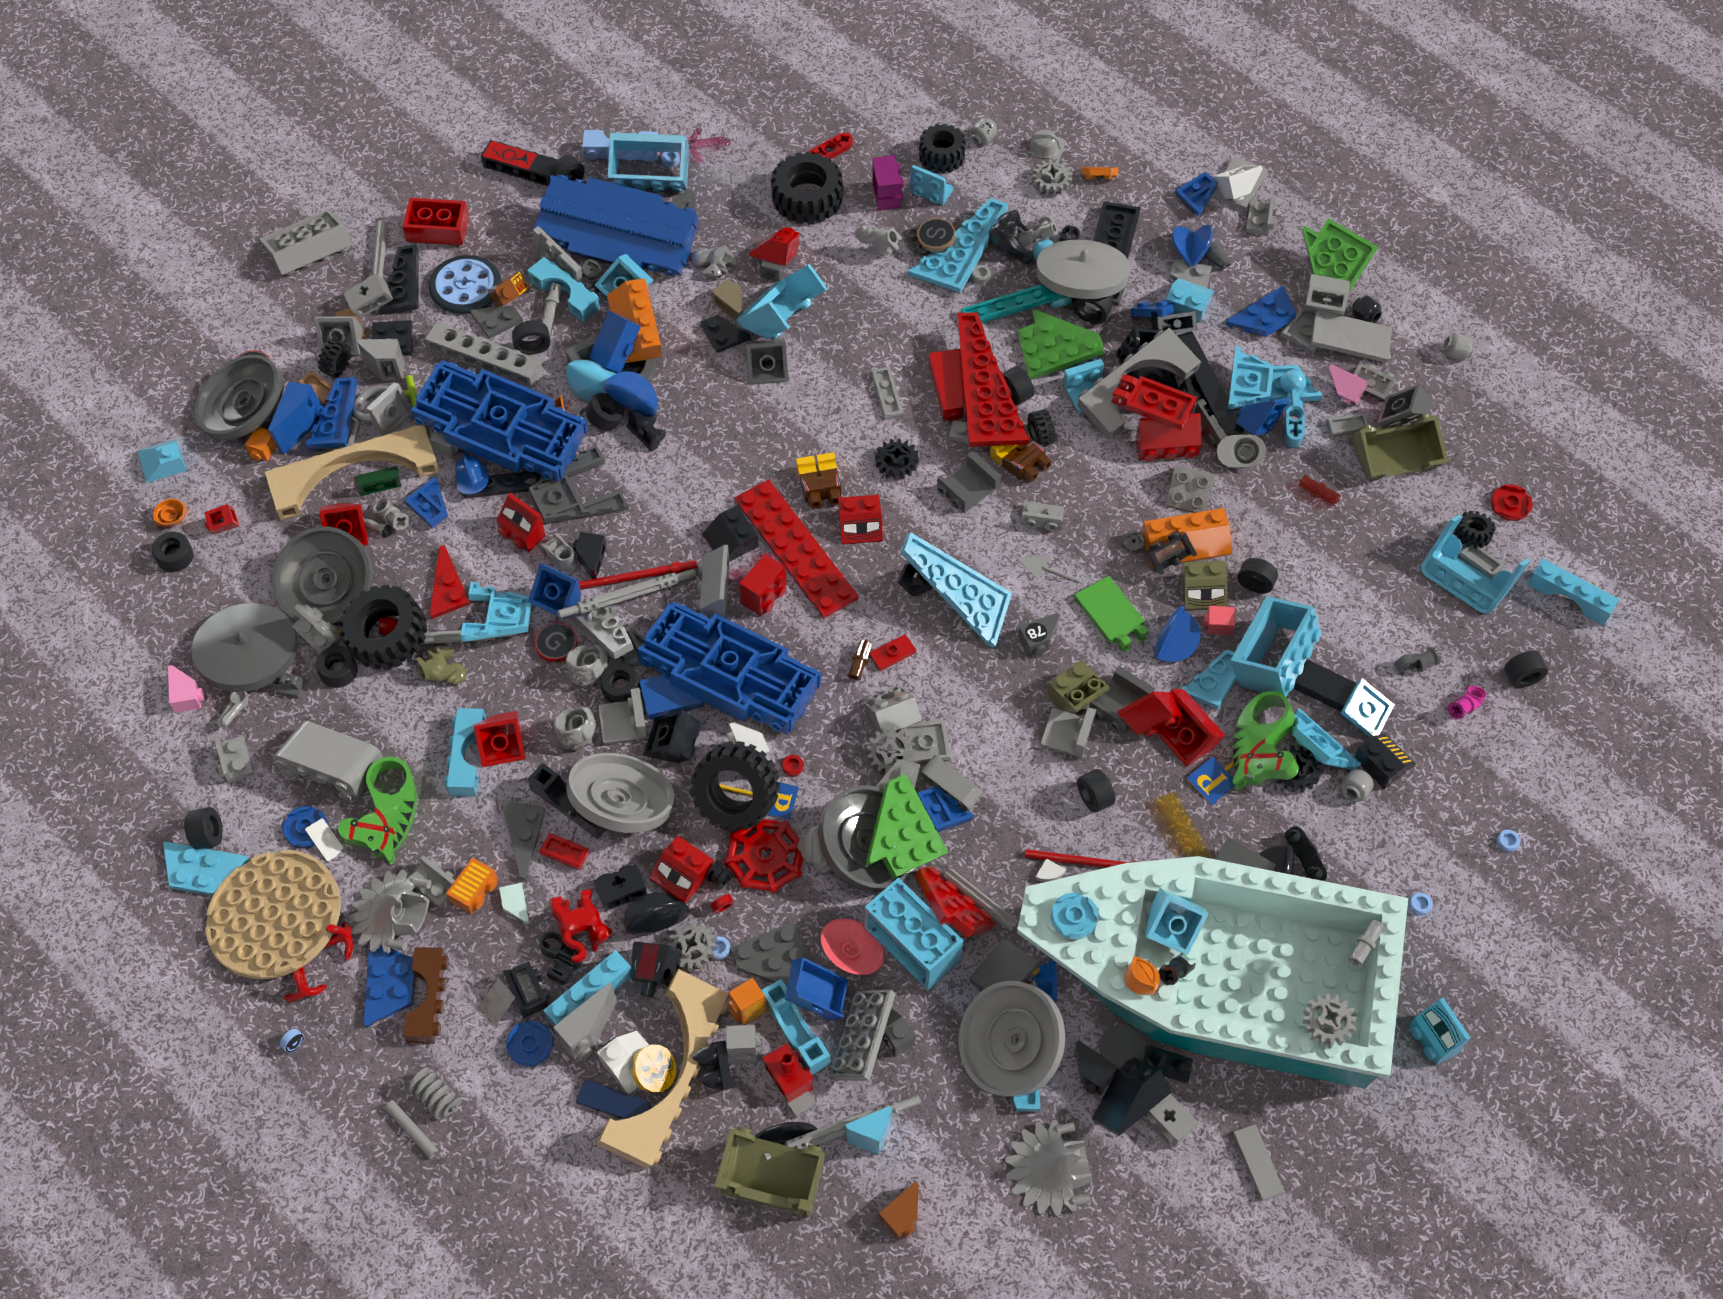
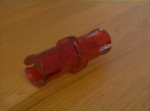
[1299,475,1341,506]

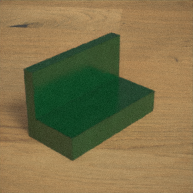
[356,466,402,496]

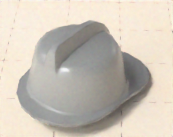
[1030,129,1066,159]
[1217,435,1266,468]

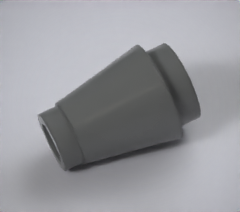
[1205,241,1232,270]

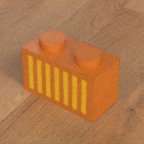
[446,857,498,914]
[728,978,767,1025]

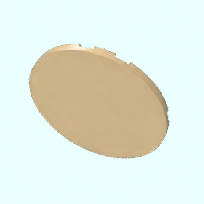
[205,850,341,979]

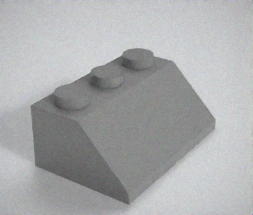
[696,545,730,619]

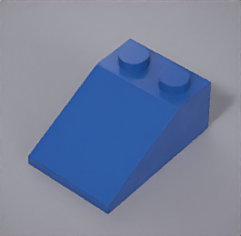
[268,382,323,454]

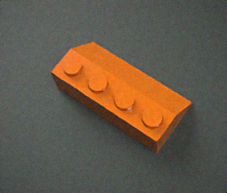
[607,278,661,363]
[1141,508,1232,568]

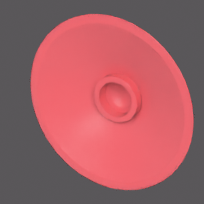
[821,918,885,975]

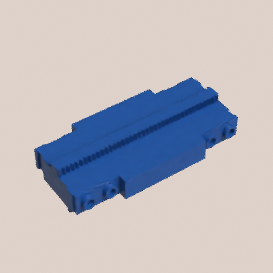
[533,174,699,277]
[411,360,588,482]
[638,602,822,735]

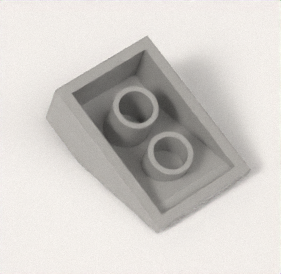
[554,982,617,1062]

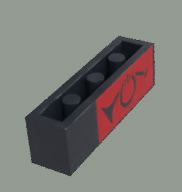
[481,140,558,186]

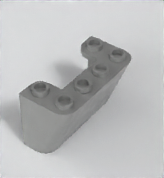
[273,721,383,801]

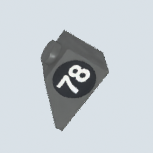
[1018,613,1059,657]
[882,1008,916,1057]

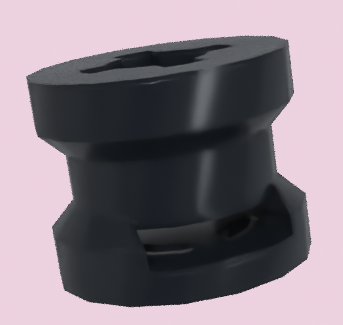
[705,861,733,889]

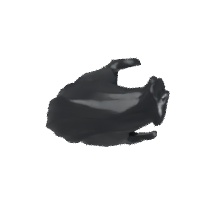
[989,210,1033,264]

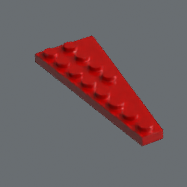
[957,312,1029,447]

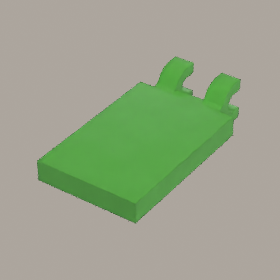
[1074,576,1149,652]

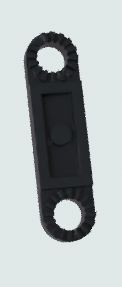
[460,471,541,498]

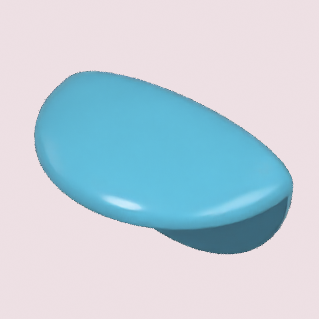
[566,360,616,403]

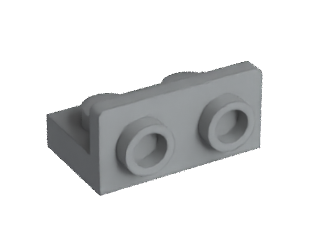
[1246,196,1277,236]
[1354,362,1396,401]
[1020,501,1064,531]
[213,735,255,783]
[409,856,456,908]

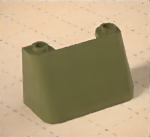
[714,1126,826,1217]

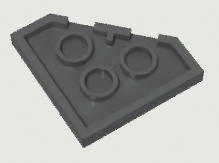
[730,922,812,987]

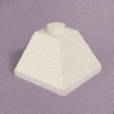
[1212,165,1263,201]
[597,1031,649,1095]

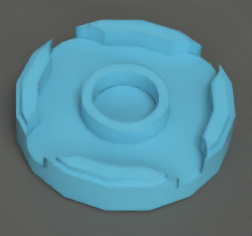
[1051,892,1099,940]

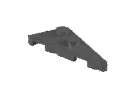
[503,801,546,881]

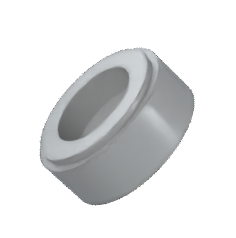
[971,265,991,283]

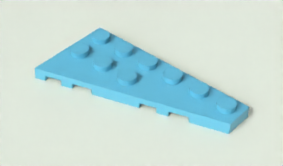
[908,198,1008,293]
[900,532,1012,648]

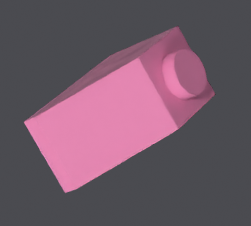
[1329,364,1368,406]
[168,665,204,713]

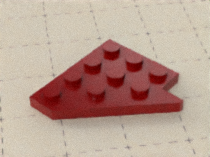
[915,867,996,937]

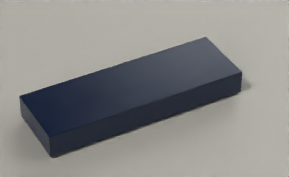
[576,1080,651,1119]

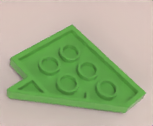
[1302,218,1378,293]
[1017,309,1105,380]
[866,774,948,879]

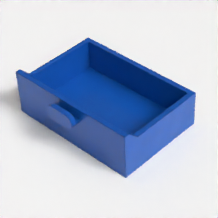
[589,310,641,373]
[639,674,703,720]
[785,957,848,1021]

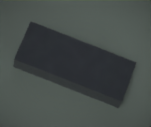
[1293,659,1356,712]

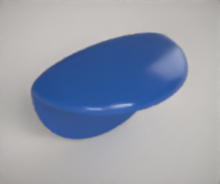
[1172,225,1213,266]
[604,371,658,416]
[1154,606,1201,662]

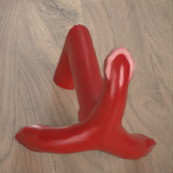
[324,922,353,961]
[283,966,327,1002]

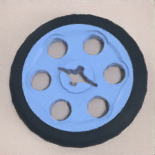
[428,255,501,314]

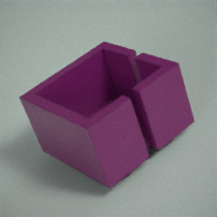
[872,155,904,211]

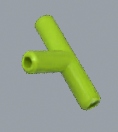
[403,375,417,407]

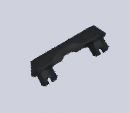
[1285,826,1327,881]

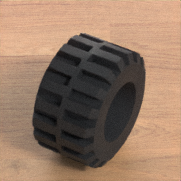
[919,123,966,174]

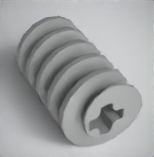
[409,1068,462,1120]

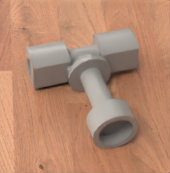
[1018,214,1058,247]

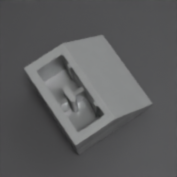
[1303,274,1350,316]
[357,339,405,382]
[863,686,922,733]

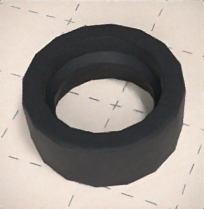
[1073,297,1112,324]
[512,320,551,355]

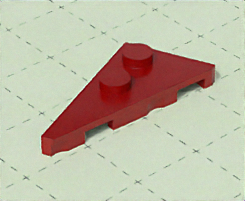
[430,545,470,619]

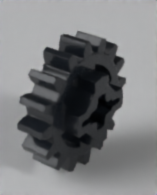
[875,438,919,480]
[1277,746,1322,793]

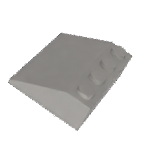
[259,209,353,275]

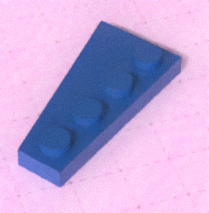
[305,377,358,450]

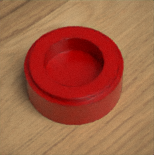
[782,755,804,777]
[710,894,734,914]

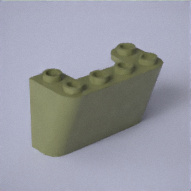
[1350,414,1449,481]

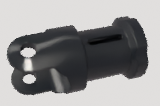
[1159,953,1196,985]

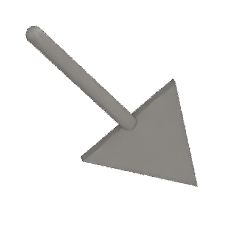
[1016,556,1081,583]

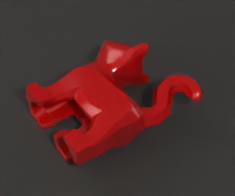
[549,889,612,963]

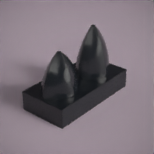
[626,410,666,452]
[692,1040,733,1090]
[1143,1045,1193,1083]

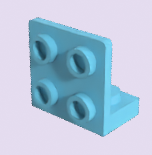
[910,165,954,205]
[1063,359,1104,414]

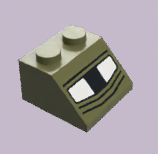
[1180,561,1227,610]

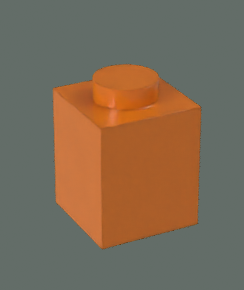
[245,427,276,461]

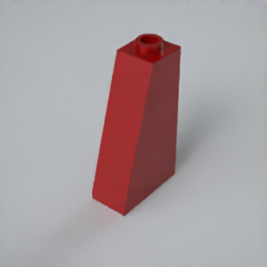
[929,349,964,421]

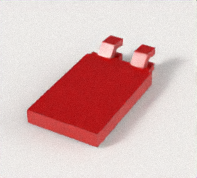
[1111,374,1197,430]

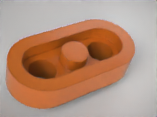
[1081,167,1118,179]

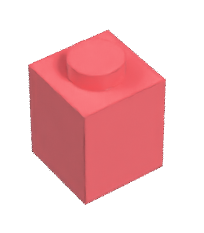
[1203,606,1235,635]

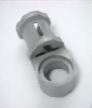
[373,498,409,530]

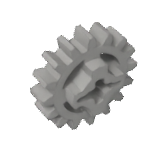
[1032,159,1073,196]
[867,726,915,773]
[667,921,718,972]
[1302,993,1357,1048]

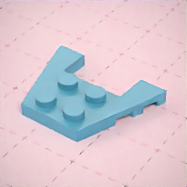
[461,582,532,642]

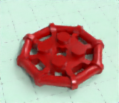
[723,819,803,894]

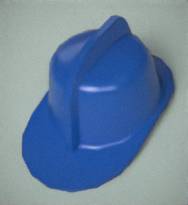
[455,453,489,495]

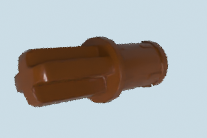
[848,639,872,681]

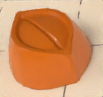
[153,498,188,528]
[1124,956,1160,995]

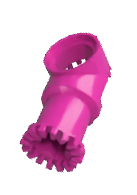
[1447,686,1486,720]

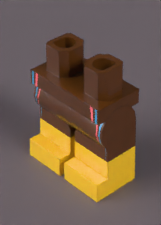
[990,438,1051,483]
[796,452,841,509]

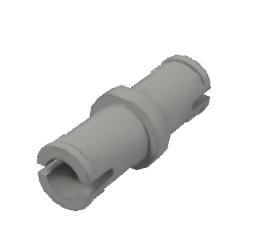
[1348,920,1384,967]

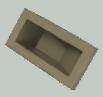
[711,279,742,322]

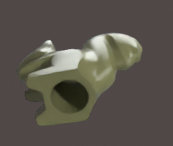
[416,646,467,685]

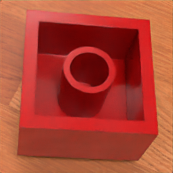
[739,554,787,616]

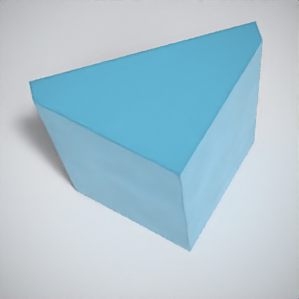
[845,1106,892,1155]

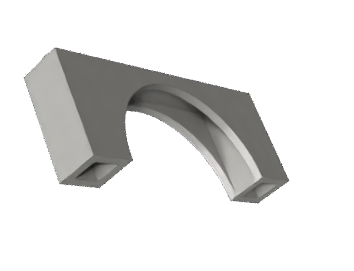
[1077,328,1201,440]

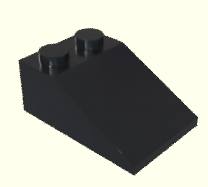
[1092,1057,1172,1136]

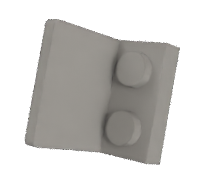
[1166,465,1215,512]
[292,604,341,653]
[598,688,647,744]
[1041,707,1096,758]

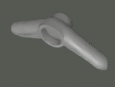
[217,691,249,727]

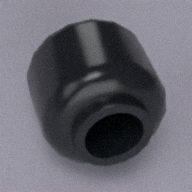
[1352,296,1382,323]

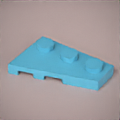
[1181,650,1236,710]

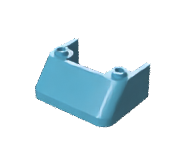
[736,264,828,340]
[1421,515,1531,613]

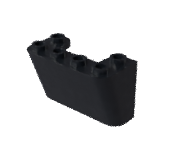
[1116,327,1193,395]

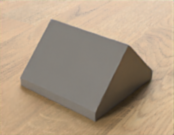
[314,316,362,355]

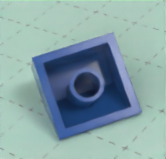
[1236,398,1291,436]
[528,563,581,619]

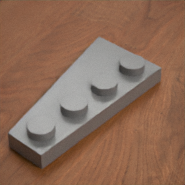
[572,605,633,659]

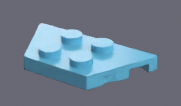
[1228,346,1274,409]
[1269,365,1322,402]
[1292,708,1362,770]
[163,841,249,896]

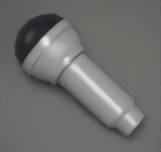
[364,519,392,538]

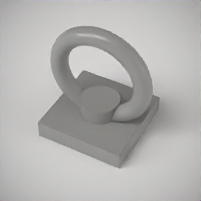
[353,382,412,436]

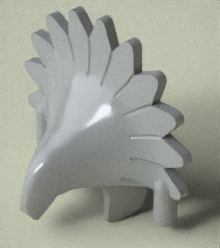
[349,869,431,954]
[1005,1120,1092,1217]

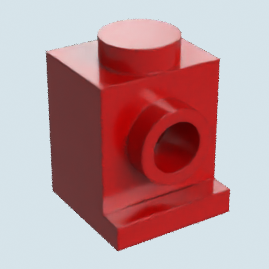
[204,504,240,534]

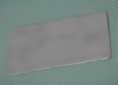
[479,979,515,1026]

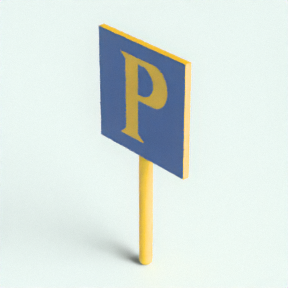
[1186,756,1236,805]
[719,781,799,820]

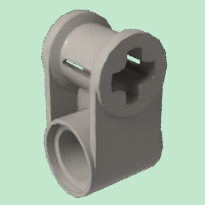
[539,533,576,571]

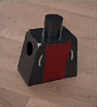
[631,941,682,998]

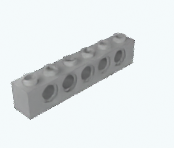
[425,322,543,388]

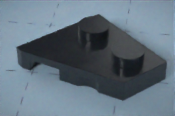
[700,315,751,353]

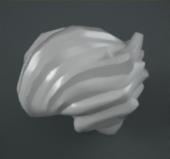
[566,645,608,688]
[554,707,596,751]
[798,824,831,873]

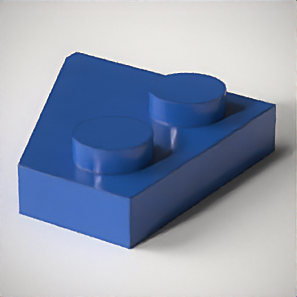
[405,477,448,528]

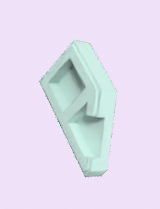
[499,883,529,924]

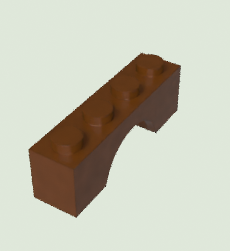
[403,947,449,1044]

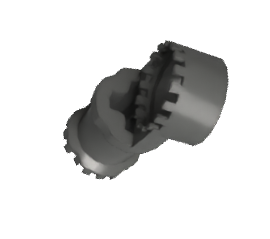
[1394,647,1441,674]

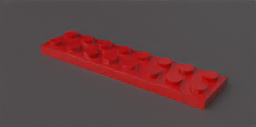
[734,479,859,619]

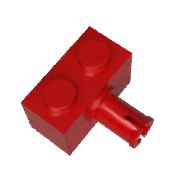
[763,1043,814,1103]

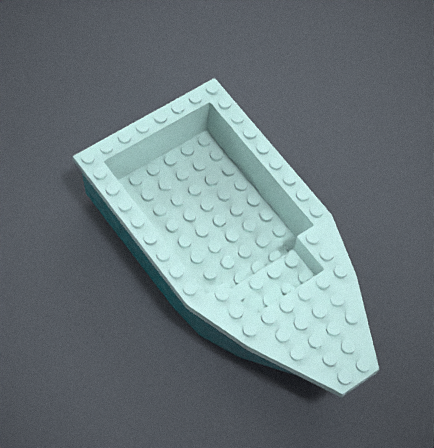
[1017,856,1408,1089]

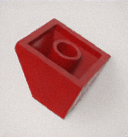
[319,503,369,545]
[474,711,526,767]

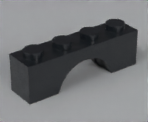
[527,763,607,839]

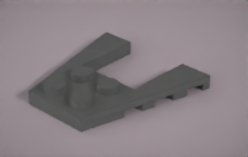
[529,444,629,523]

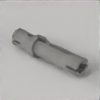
[541,283,562,335]

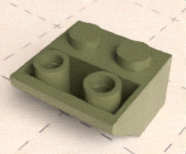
[1048,660,1109,712]

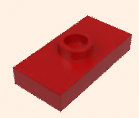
[869,634,916,672]
[539,832,590,871]

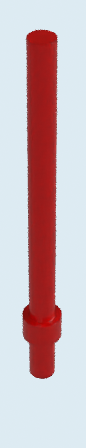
[579,560,697,590]
[1025,849,1141,868]

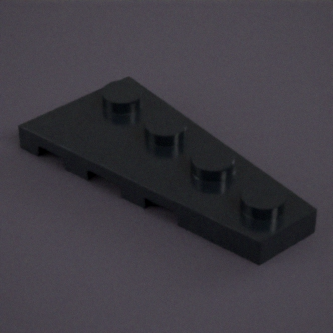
[379,244,419,315]

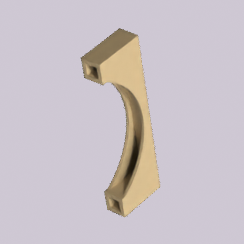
[265,425,440,520]
[595,969,728,1169]

